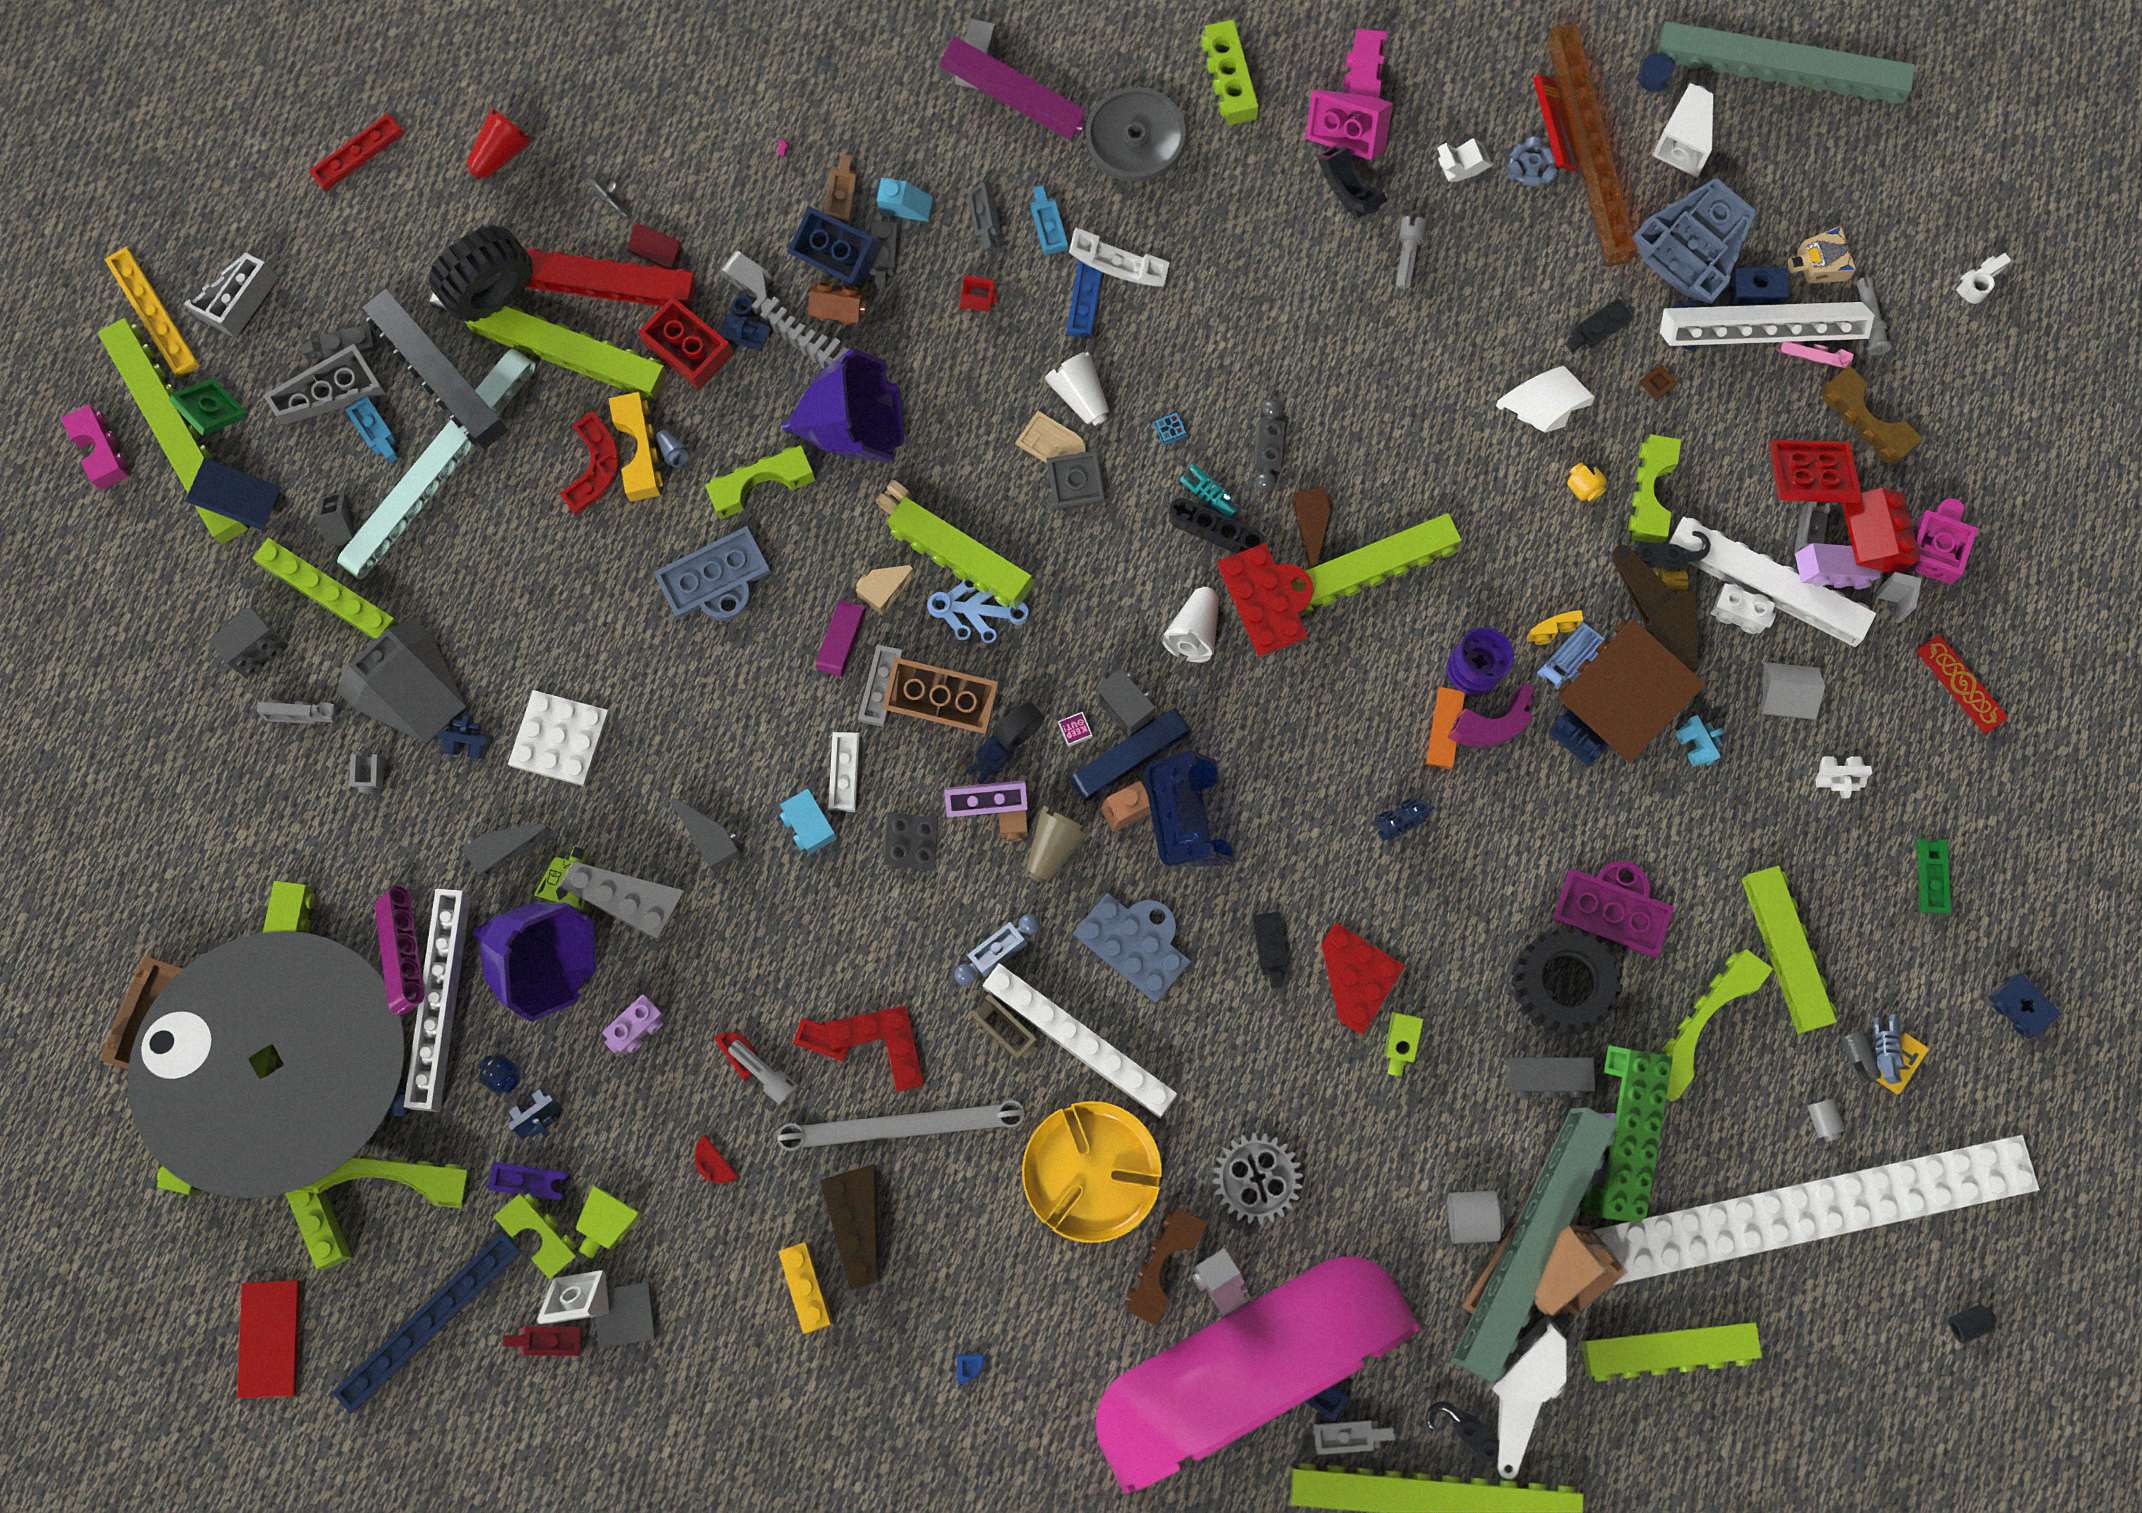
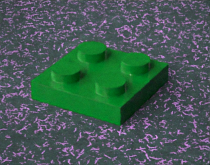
[170,378,247,436]

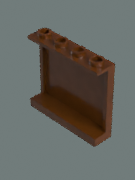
[1558,618,1706,763]

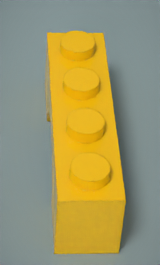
[609,392,663,502]

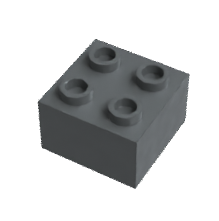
[208,607,287,678]
[1096,668,1156,738]

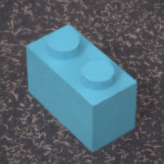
[780,789,837,855]

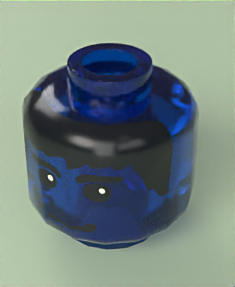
[479,1054,521,1095]

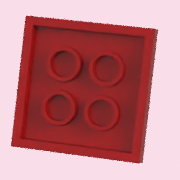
[1769,439,1862,503]

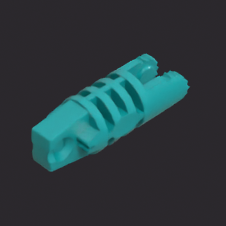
[1180,462,1240,518]

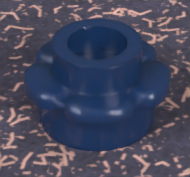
[731,295,755,318]

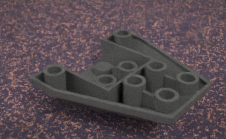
[336,618,467,744]

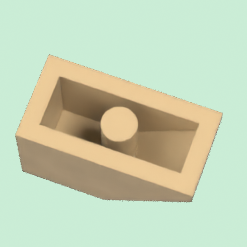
[856,565,915,616]

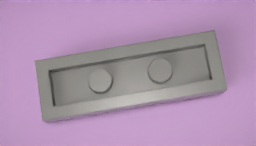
[858,645,903,727]

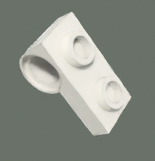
[1956,253,2011,304]

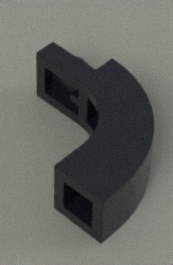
[1316,144,1387,218]

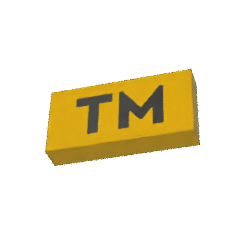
[1876,1033,1929,1095]

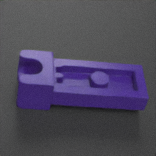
[488,1162,571,1201]

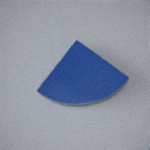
[957,1354,985,1384]

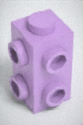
[602,994,665,1055]

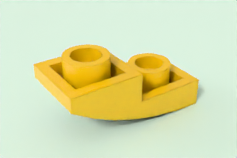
[1527,610,1583,645]

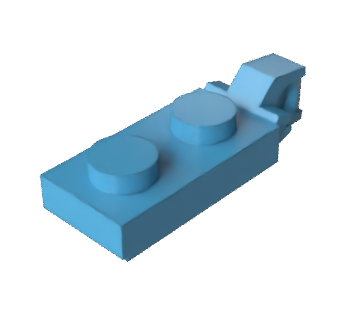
[1031,185,1068,256]
[345,396,400,464]

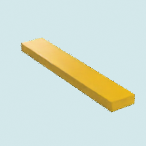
[105,246,200,379]

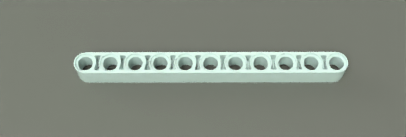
[337,349,536,580]

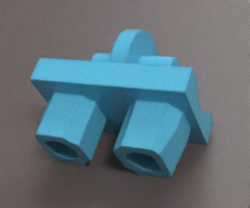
[1675,715,1725,767]

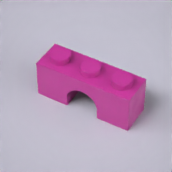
[61,404,129,490]

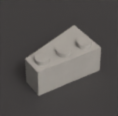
[183,253,279,338]
[1192,1248,1251,1317]

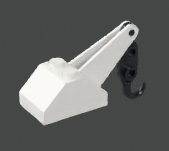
[1426,1315,1566,1479]

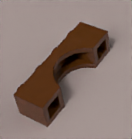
[1124,1208,1208,1326]

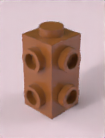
[808,281,868,325]

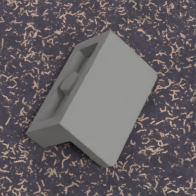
[1877,572,1922,623]

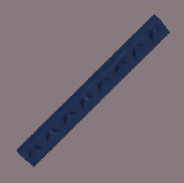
[332,1232,523,1414]

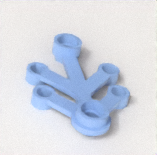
[927,579,1029,645]

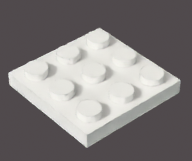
[508,690,610,786]

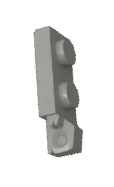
[257,700,337,724]
[1313,1420,1395,1455]

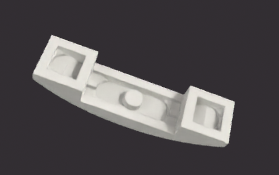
[1069,228,1170,287]

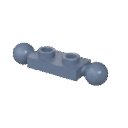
[954,914,1040,986]

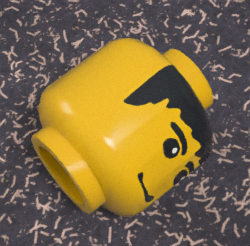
[1567,462,1607,502]

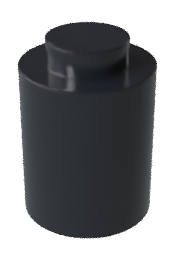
[1948,1304,1997,1344]

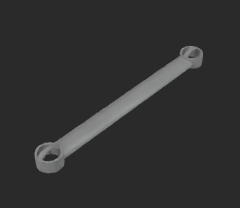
[777,1100,1025,1152]

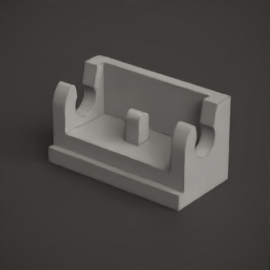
[1794,501,1831,556]

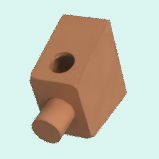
[1101,781,1158,832]

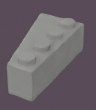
[263,344,387,425]
[558,862,684,939]

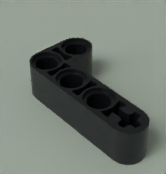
[1169,498,1265,555]

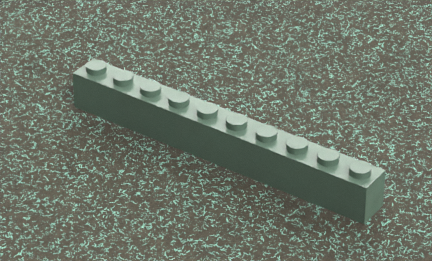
[1657,21,1915,104]

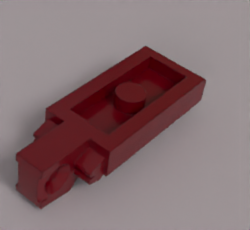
[502,1327,583,1356]

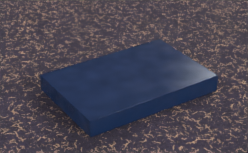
[185,458,281,531]

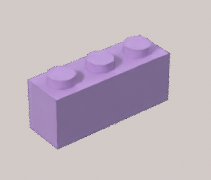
[1795,543,1881,589]
[944,780,1028,817]

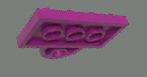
[1552,861,1674,959]

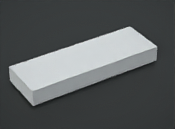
[828,732,860,812]

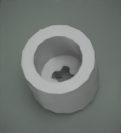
[1447,1190,1504,1244]

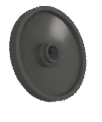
[1085,87,1186,182]

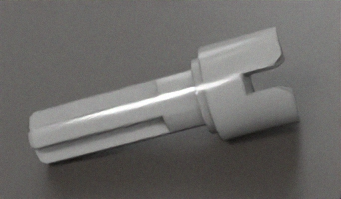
[1396,216,1427,289]
[728,1040,798,1106]

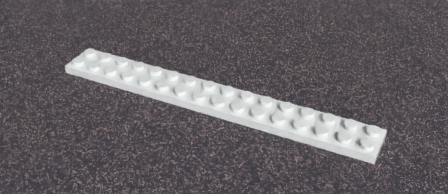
[1594,1135,2040,1285]

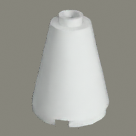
[1045,351,1109,426]
[1162,587,1219,663]

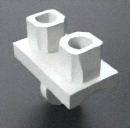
[1816,756,1872,798]

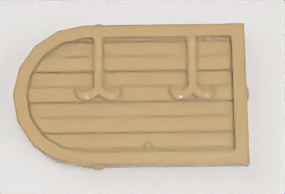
[1015,411,1085,464]

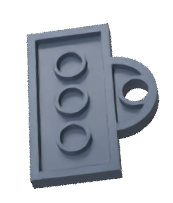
[653,526,771,621]
[1072,893,1191,1004]

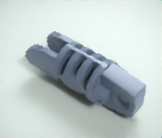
[1873,1014,1904,1084]

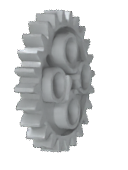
[1212,1133,1303,1225]

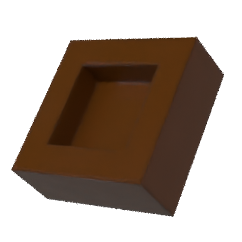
[1640,365,1678,402]

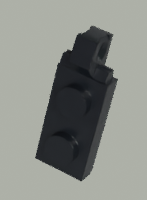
[1566,298,1634,352]
[1252,912,1288,989]

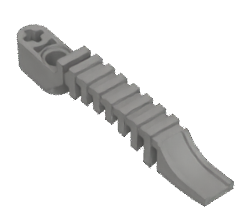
[720,251,849,369]

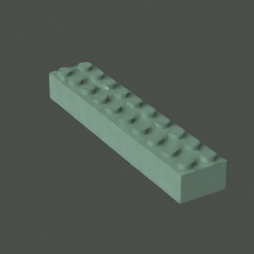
[1450,1107,1617,1383]

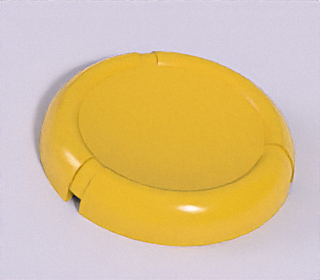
[1022,1101,1162,1243]

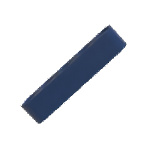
[1069,708,1192,802]

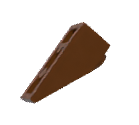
[1292,487,1333,569]

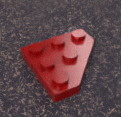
[1321,922,1405,1036]

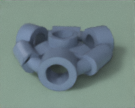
[1506,137,1558,187]

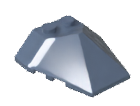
[1632,178,1756,304]

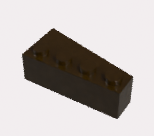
[820,1164,880,1291]

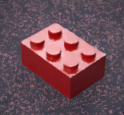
[638,296,733,391]

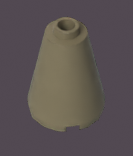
[1026,805,1091,883]

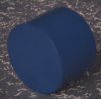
[1638,53,1674,92]

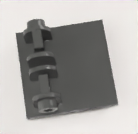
[883,812,938,871]

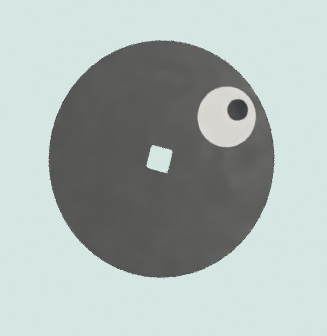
[128,931,404,1198]

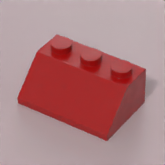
[1842,488,1920,574]

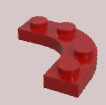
[559,410,619,516]

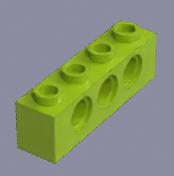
[1201,19,1258,125]

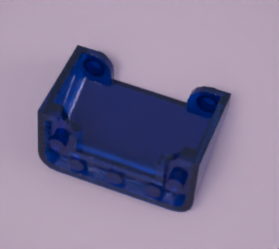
[1144,750,1236,867]

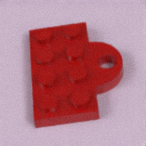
[1217,543,1313,659]

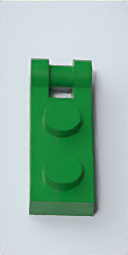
[1915,838,1951,914]

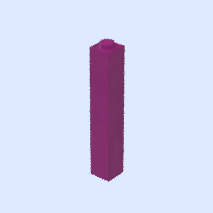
[940,36,1086,140]

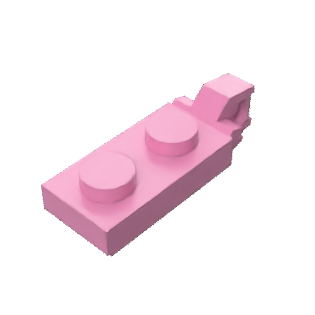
[1777,341,1854,369]

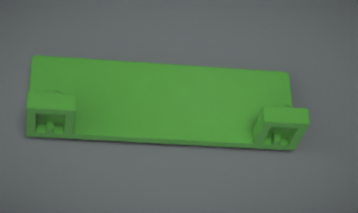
[1581,1045,1673,1222]

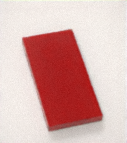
[237,1281,300,1399]

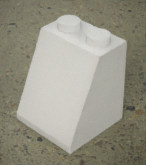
[1652,83,1713,178]

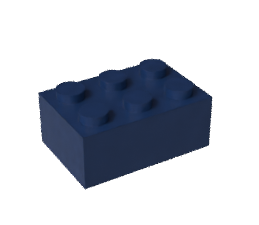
[787,206,883,290]

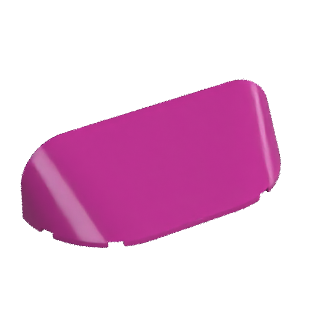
[1096,1256,1422,1495]

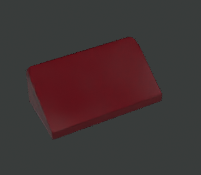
[627,223,683,270]

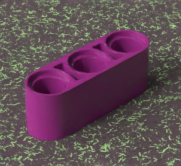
[816,599,866,677]

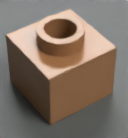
[999,810,1028,842]

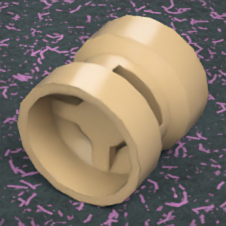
[875,480,912,515]

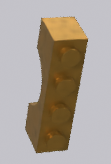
[1820,365,1923,467]

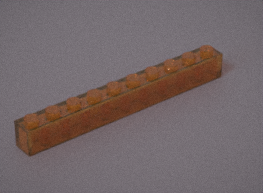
[1547,23,1637,267]

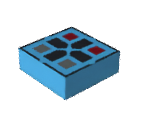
[1154,411,1187,446]

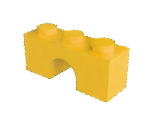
[778,1242,834,1334]

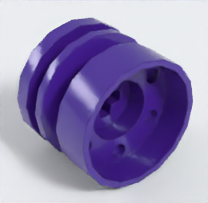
[1446,627,1514,696]

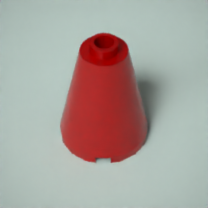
[466,108,533,180]

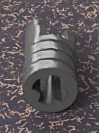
[1840,1030,1882,1085]

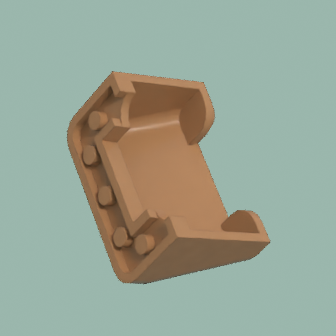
[99,956,184,1069]
[1535,1225,1628,1316]

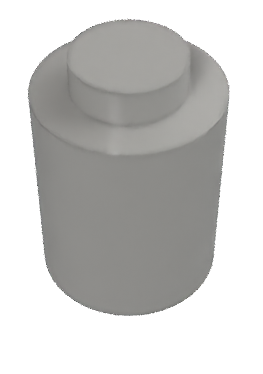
[1807,1098,1846,1142]

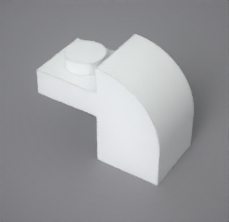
[1437,138,1493,182]

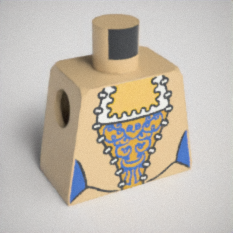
[1788,226,1856,283]

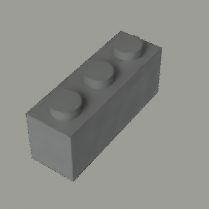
[1506,1058,1595,1099]

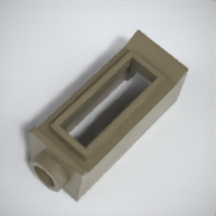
[970,994,1037,1062]

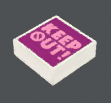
[1058,712,1093,747]

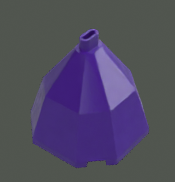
[782,349,905,462]
[473,902,596,1022]

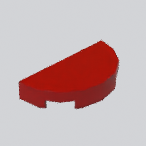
[713,1033,756,1082]
[694,1134,739,1184]

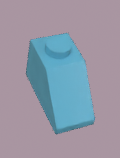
[877,178,933,222]

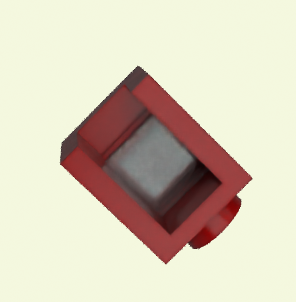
[959,275,998,312]

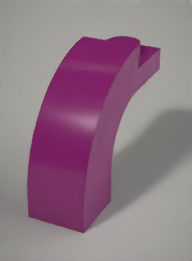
[1448,683,1535,749]

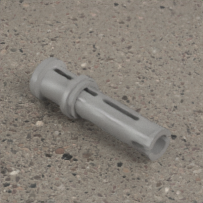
[1856,277,1892,355]

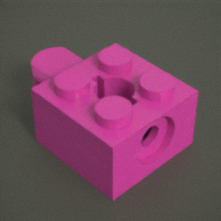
[1908,498,1978,585]

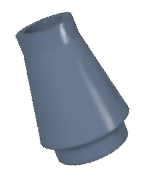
[655,430,689,467]

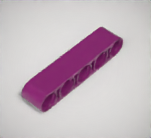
[375,885,424,1016]

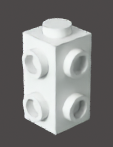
[1710,583,1776,634]

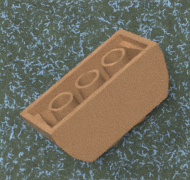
[882,657,999,734]

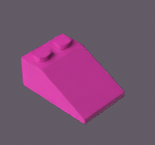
[1305,89,1393,160]

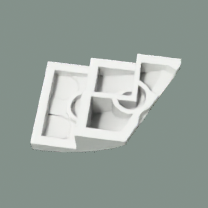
[1496,366,1594,432]

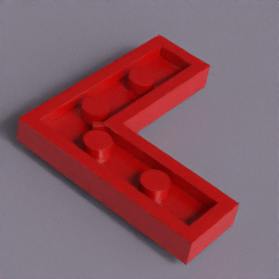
[825,1006,924,1093]

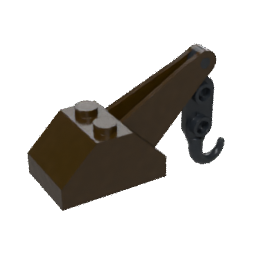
[1611,531,1711,673]

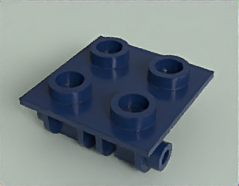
[1548,709,1609,767]
[1371,798,1435,842]

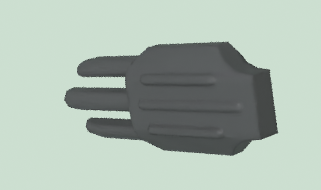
[587,177,630,218]

